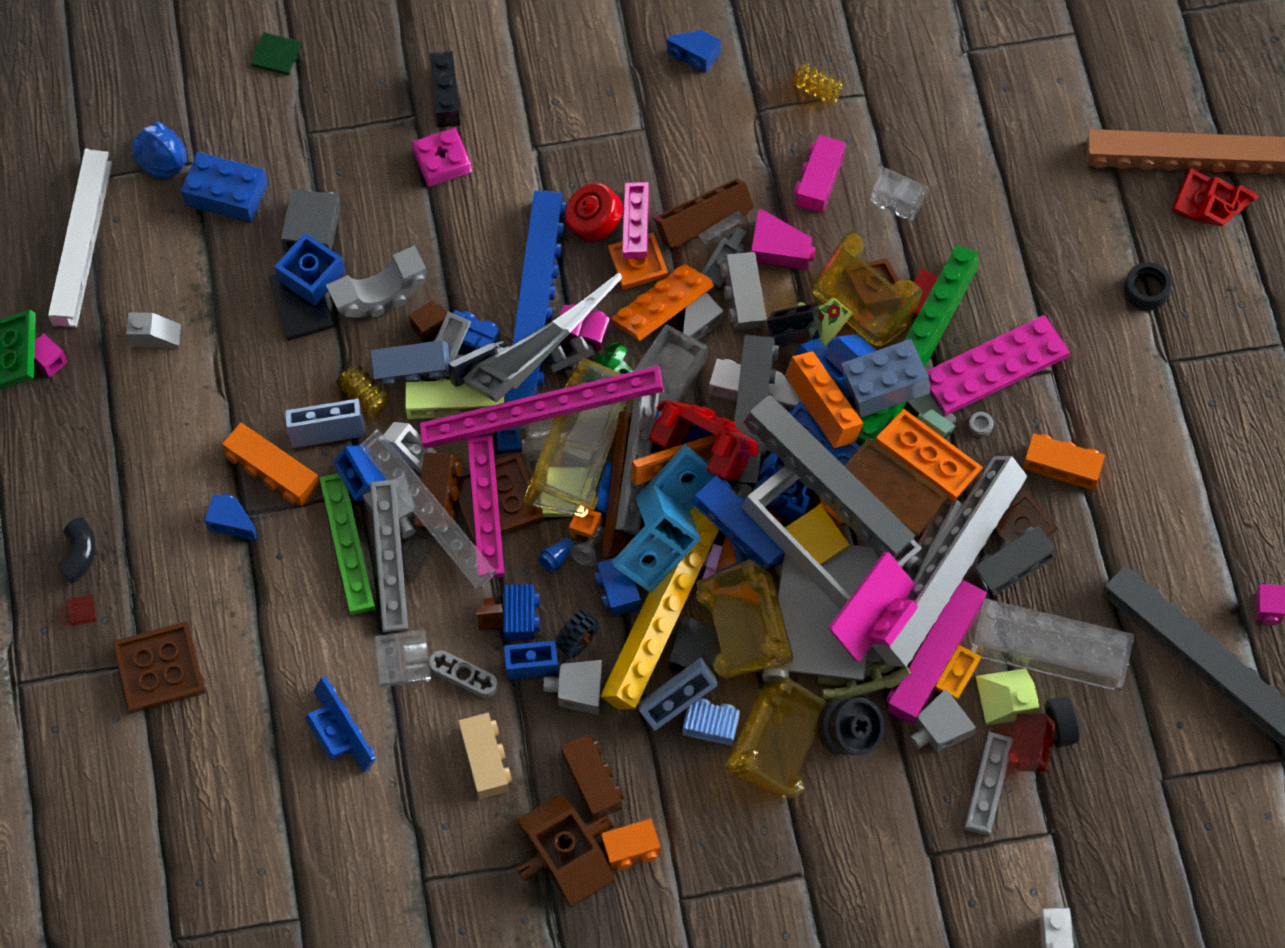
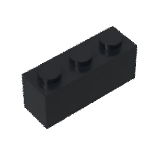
[430,51,461,128]

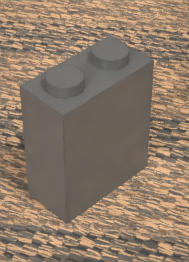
[281,189,341,251]

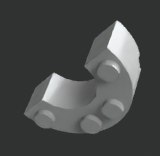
[326,245,427,318]

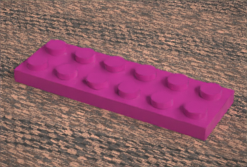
[926,315,1070,416]

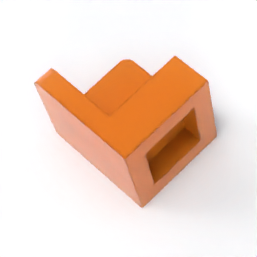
[569,506,604,541]

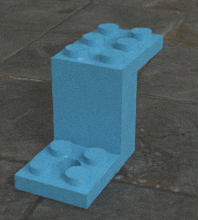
[612,444,720,593]

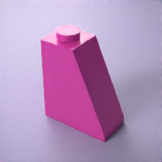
[751,209,816,270]

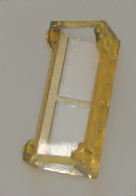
[523,357,634,517]

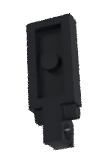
[448,341,510,387]

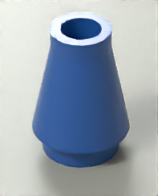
[538,537,575,572]

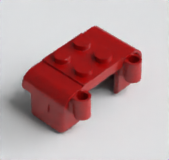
[649,400,758,481]

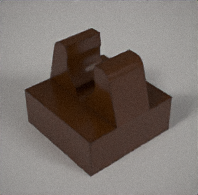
[476,598,504,630]

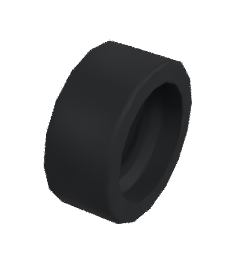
[1124,262,1172,310]
[1045,696,1080,747]

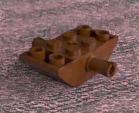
[516,794,615,908]

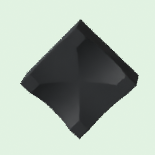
[669,615,732,682]

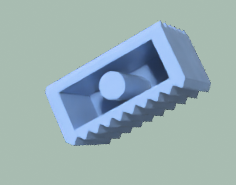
[683,698,740,746]

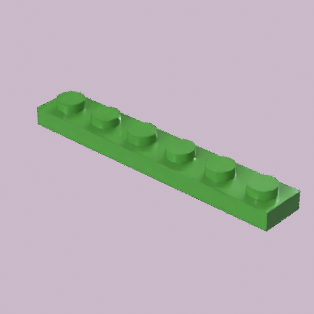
[319,473,375,615]

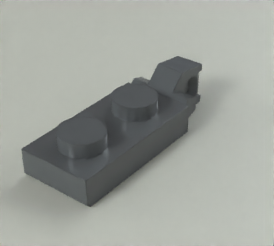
[702,227,746,290]

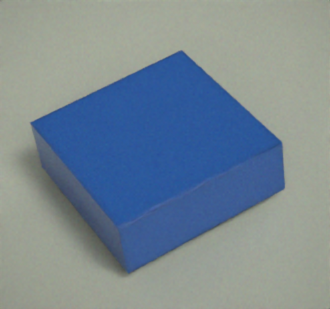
[496,426,522,454]

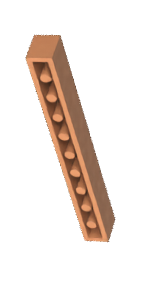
[1086,129,1285,175]

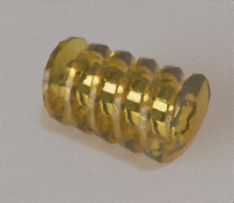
[791,61,843,106]
[336,365,388,418]

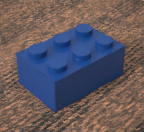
[181,151,268,223]

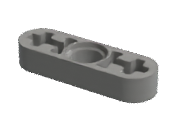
[429,651,498,698]

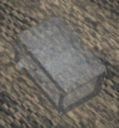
[871,168,928,220]

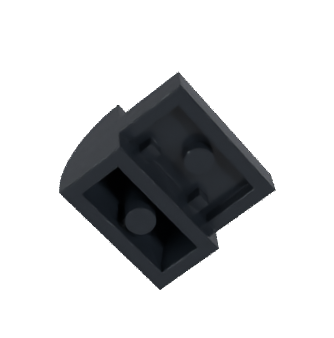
[765,302,822,348]

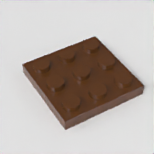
[457,452,544,545]
[113,621,205,713]

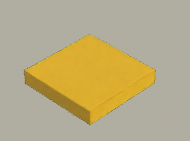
[785,504,850,565]

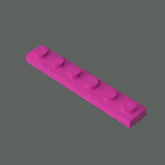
[468,436,505,579]

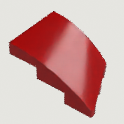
[1171,168,1258,226]

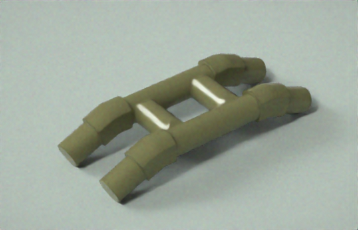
[816,661,911,700]

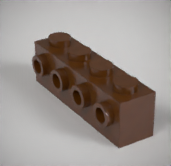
[653,178,754,248]

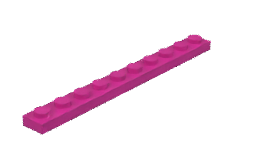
[420,366,664,449]

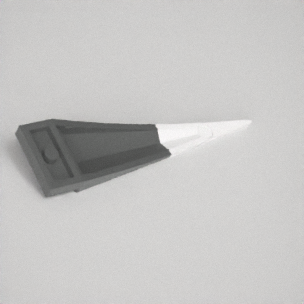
[463,273,622,403]

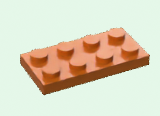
[611,264,714,341]
[874,409,983,502]

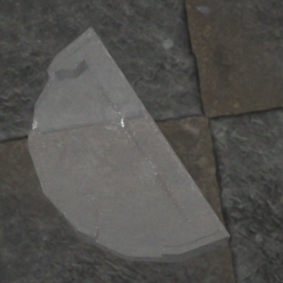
[698,211,743,244]

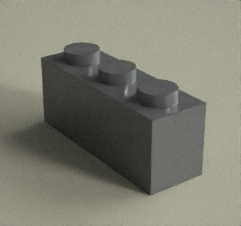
[975,525,1058,596]

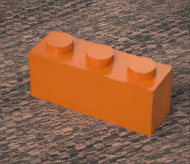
[1023,433,1105,491]

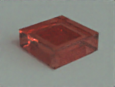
[67,594,97,625]

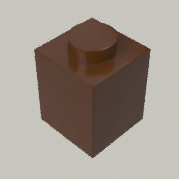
[409,300,447,343]

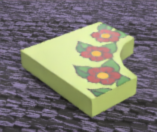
[797,298,853,347]

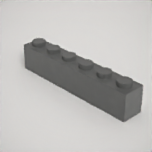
[728,335,779,487]

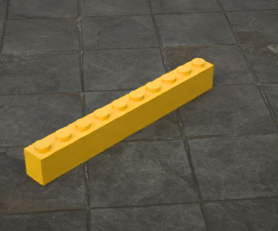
[600,490,736,710]

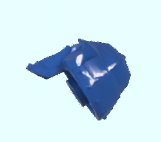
[131,121,188,179]

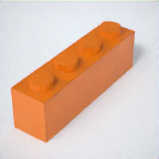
[785,351,863,449]
[222,423,321,507]

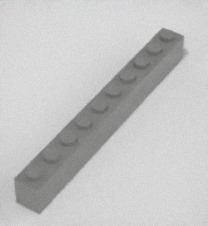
[872,456,1027,667]

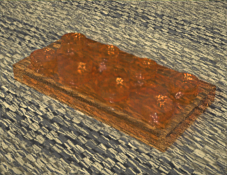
[844,438,949,536]

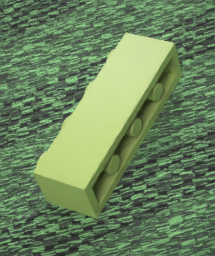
[406,379,505,419]

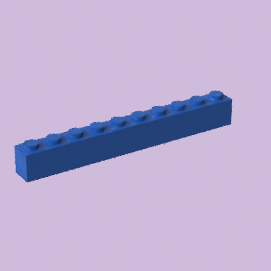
[505,190,567,402]

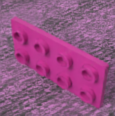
[828,552,918,662]

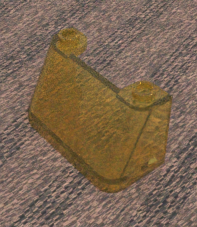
[813,230,923,346]
[696,559,793,678]
[726,677,828,799]

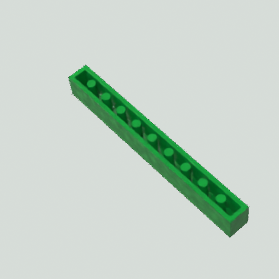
[855,244,978,458]

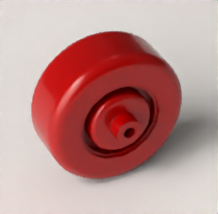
[565,183,623,241]

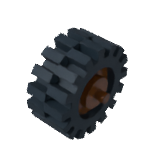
[555,609,600,658]

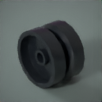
[817,698,884,755]

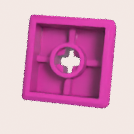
[412,128,472,187]

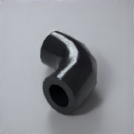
[57,517,95,585]

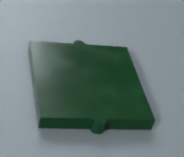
[251,32,302,75]

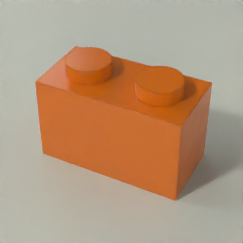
[601,819,661,871]

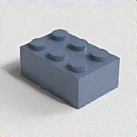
[841,339,930,418]

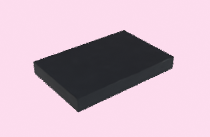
[268,274,334,341]

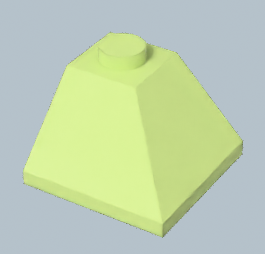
[975,669,1040,725]

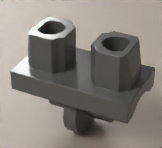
[550,335,594,379]

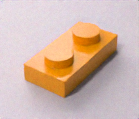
[934,645,982,701]

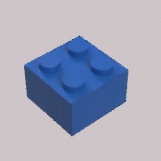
[274,233,345,306]

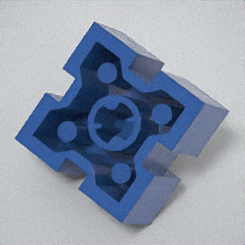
[752,453,812,523]

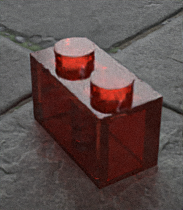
[1009,714,1055,772]

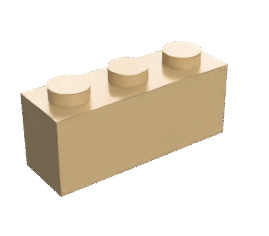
[459,713,512,800]

